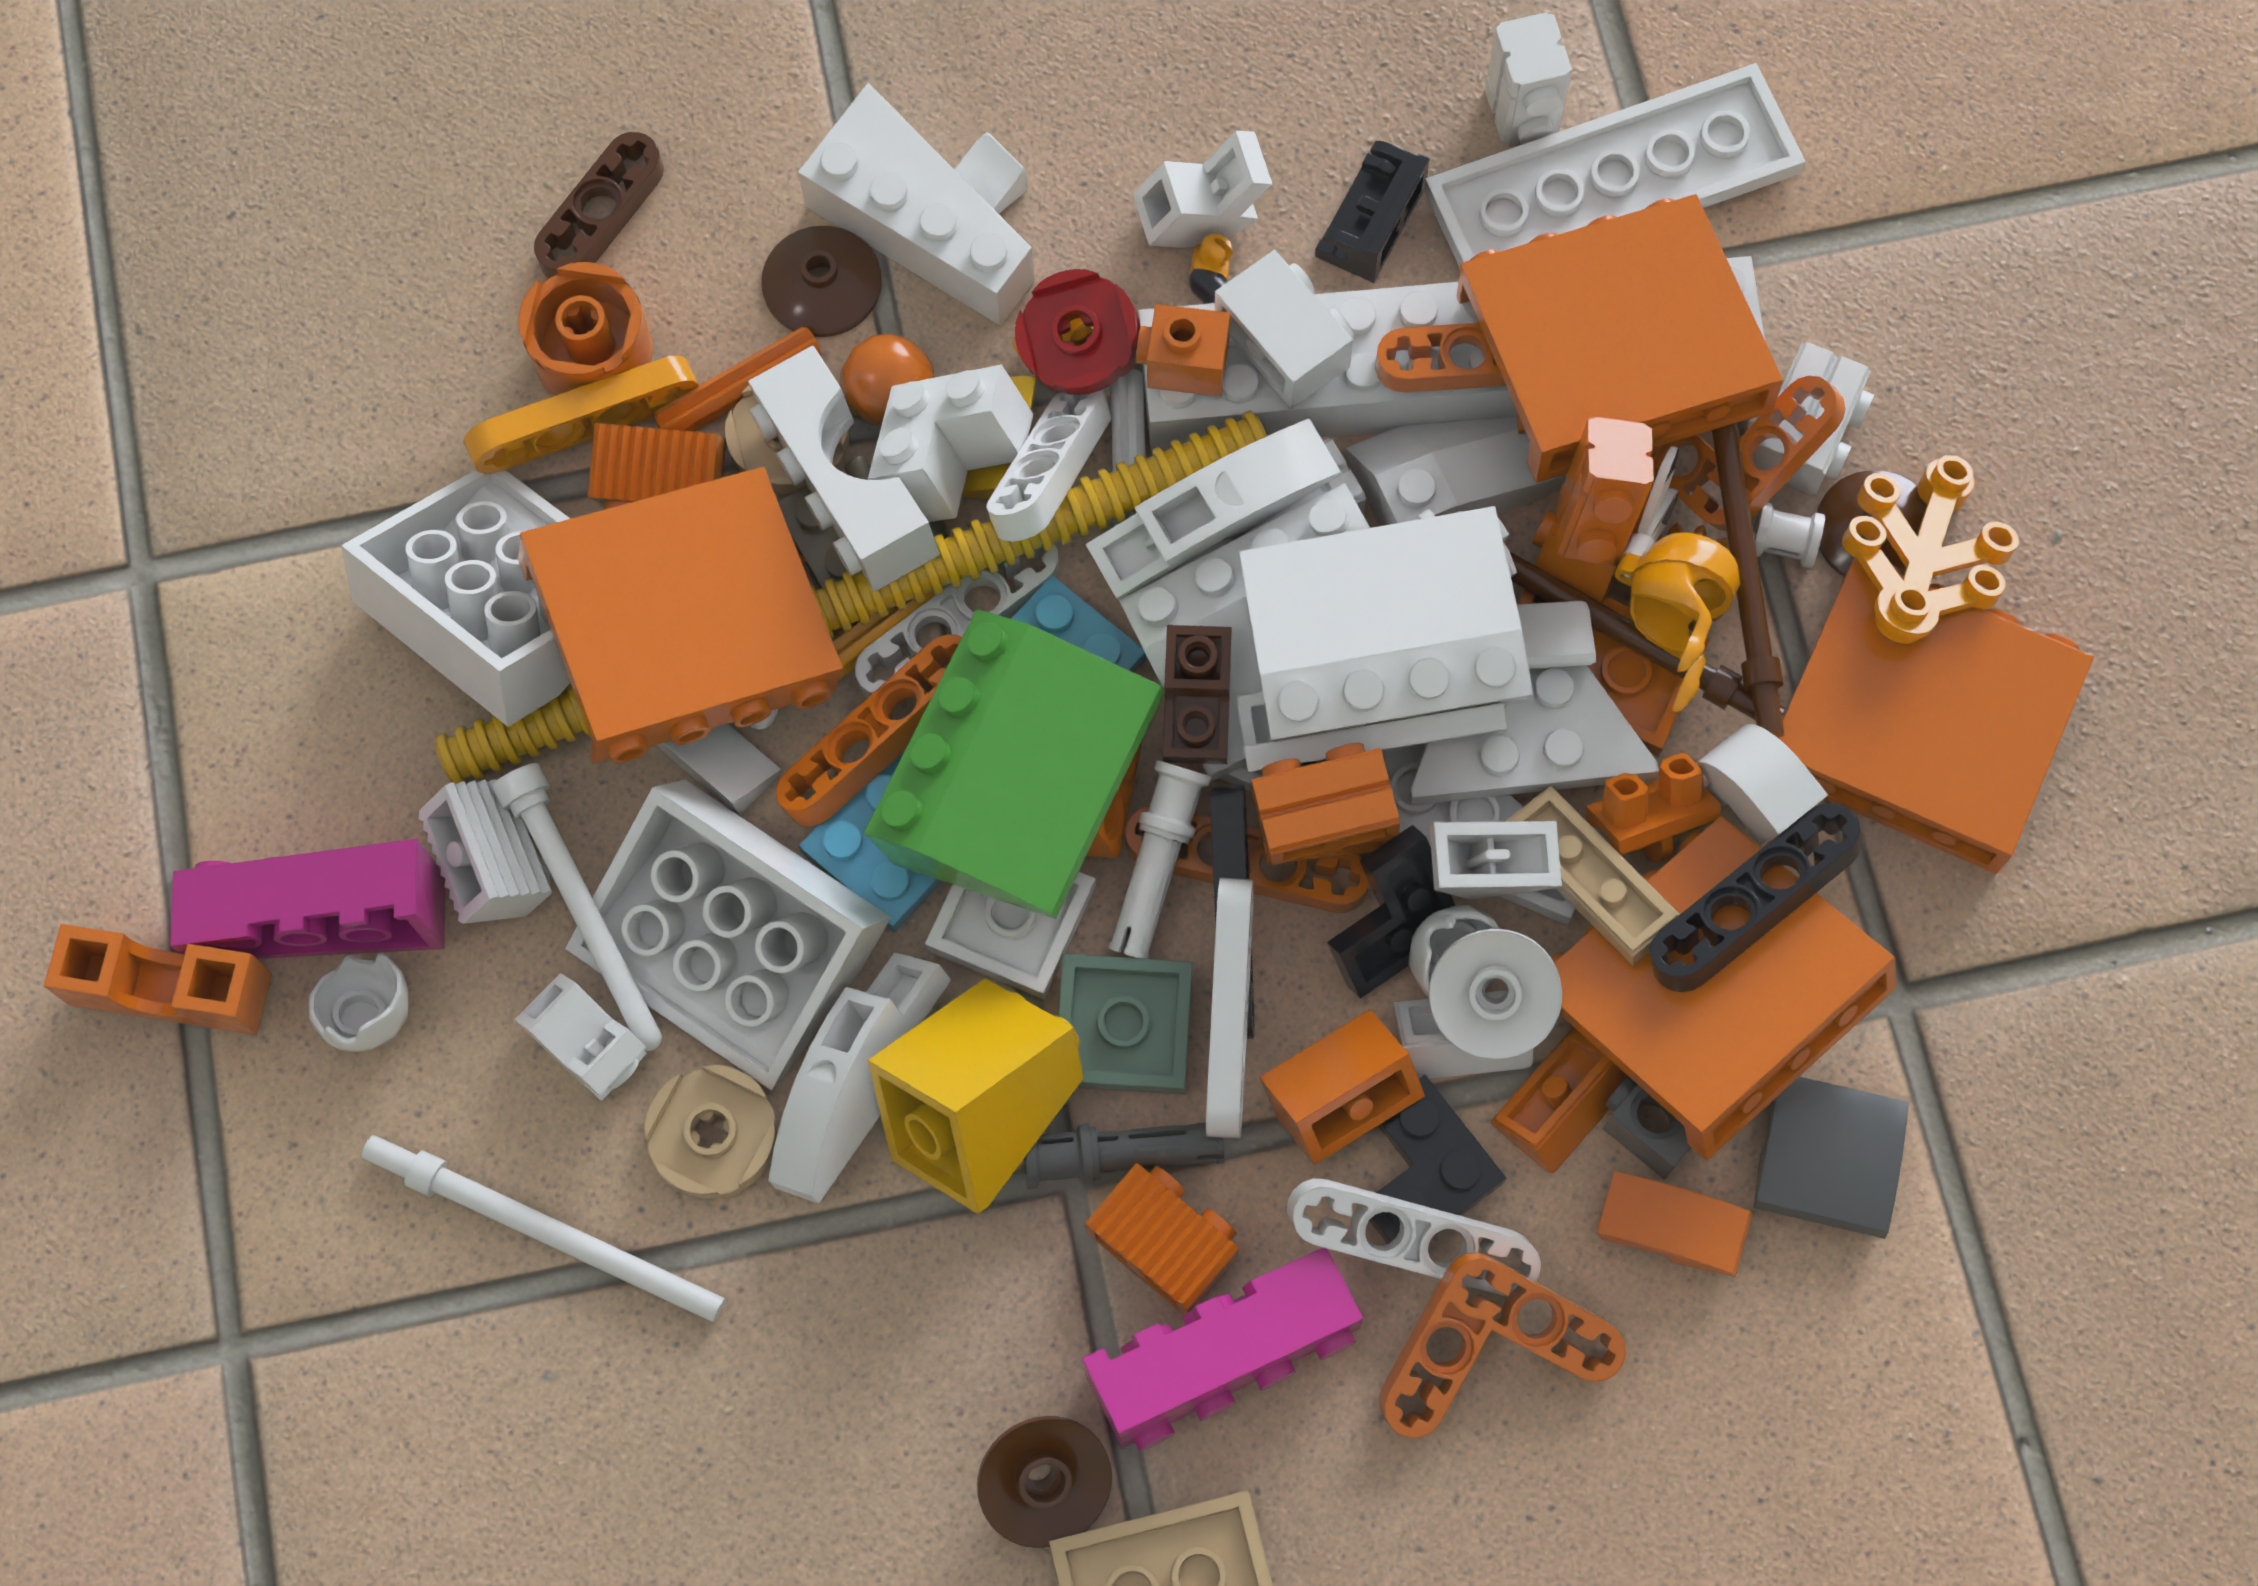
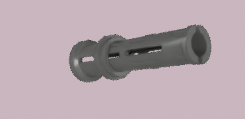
[1024,1122,1224,1189]

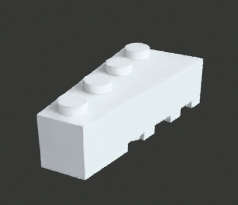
[798,83,1035,326]

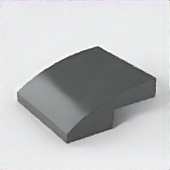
[1753,1076,1909,1239]

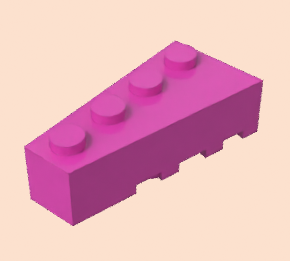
[170,839,446,959]
[1082,1247,1364,1452]

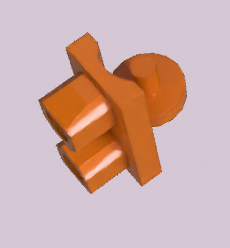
[1586,753,1721,863]

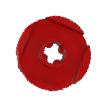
[1015,269,1140,395]

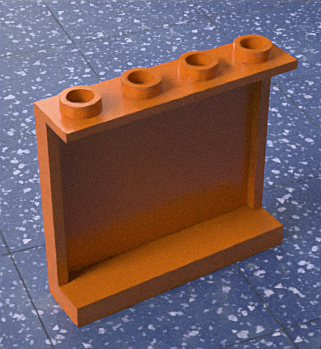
[1456,194,1783,483]
[518,466,843,764]
[1778,557,2095,874]
[1551,815,1897,1161]

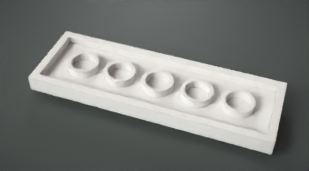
[1424,63,1806,268]

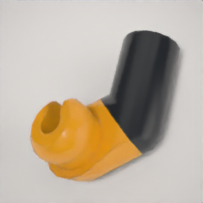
[1189,233,1233,304]

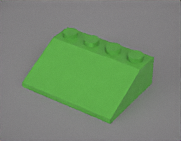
[864,609,1165,919]

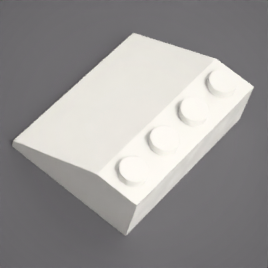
[341,470,570,727]
[1119,483,1370,782]
[1239,506,1533,741]
[565,779,891,1090]

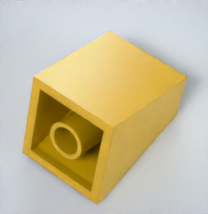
[868,978,1084,1214]

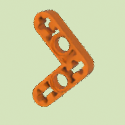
[1650,376,1846,531]
[1379,1252,1626,1438]

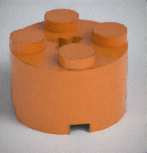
[518,262,653,395]

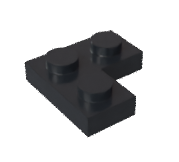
[1327,825,1455,999]
[1369,1074,1507,1244]

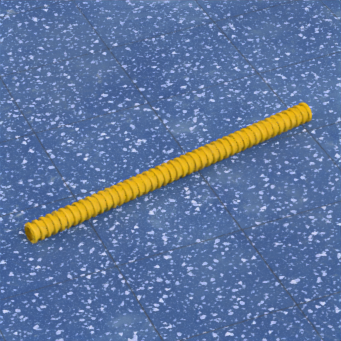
[435,410,1267,784]

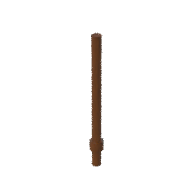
[1712,423,1784,738]
[1510,551,1786,721]

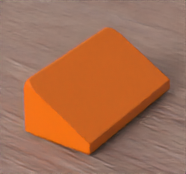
[1490,1027,1628,1173]

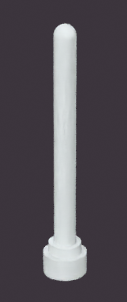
[492,763,662,1051]

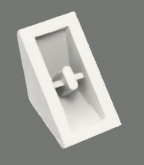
[1429,821,1562,900]

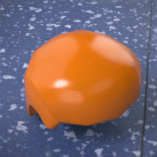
[840,333,935,425]

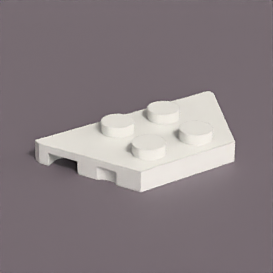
[1409,665,1659,805]

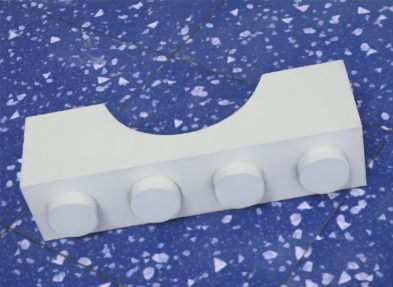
[748,346,940,592]

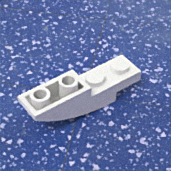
[1086,419,1342,600]
[768,952,951,1204]

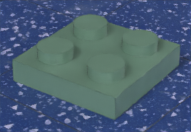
[1058,954,1193,1095]

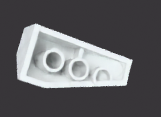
[1345,416,1567,526]

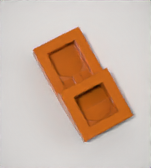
[1596,1170,1753,1277]

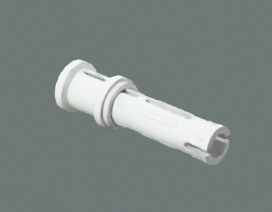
[1108,760,1212,959]

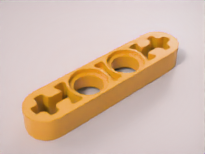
[463,356,699,474]

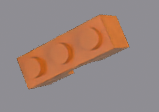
[44,924,272,1035]

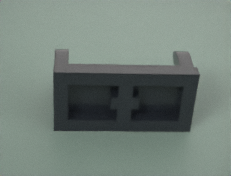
[1315,141,1430,283]

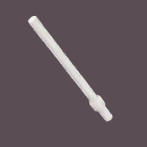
[361,1135,726,1323]

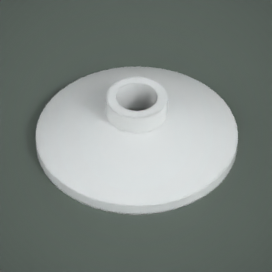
[1429,929,1562,1059]

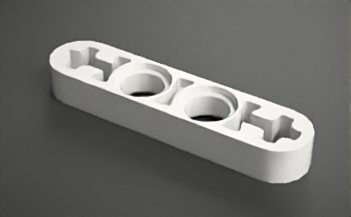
[986,389,1112,542]
[855,543,1060,698]
[1206,878,1254,1139]
[1287,1178,1541,1296]

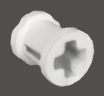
[1753,502,1825,569]

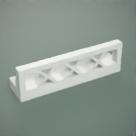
[1236,692,1508,773]

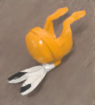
[1614,446,1740,712]

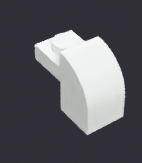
[1132,130,1272,248]
[1696,724,1828,845]
[514,973,647,1101]

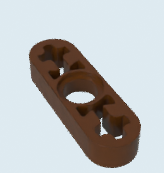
[534,132,664,278]

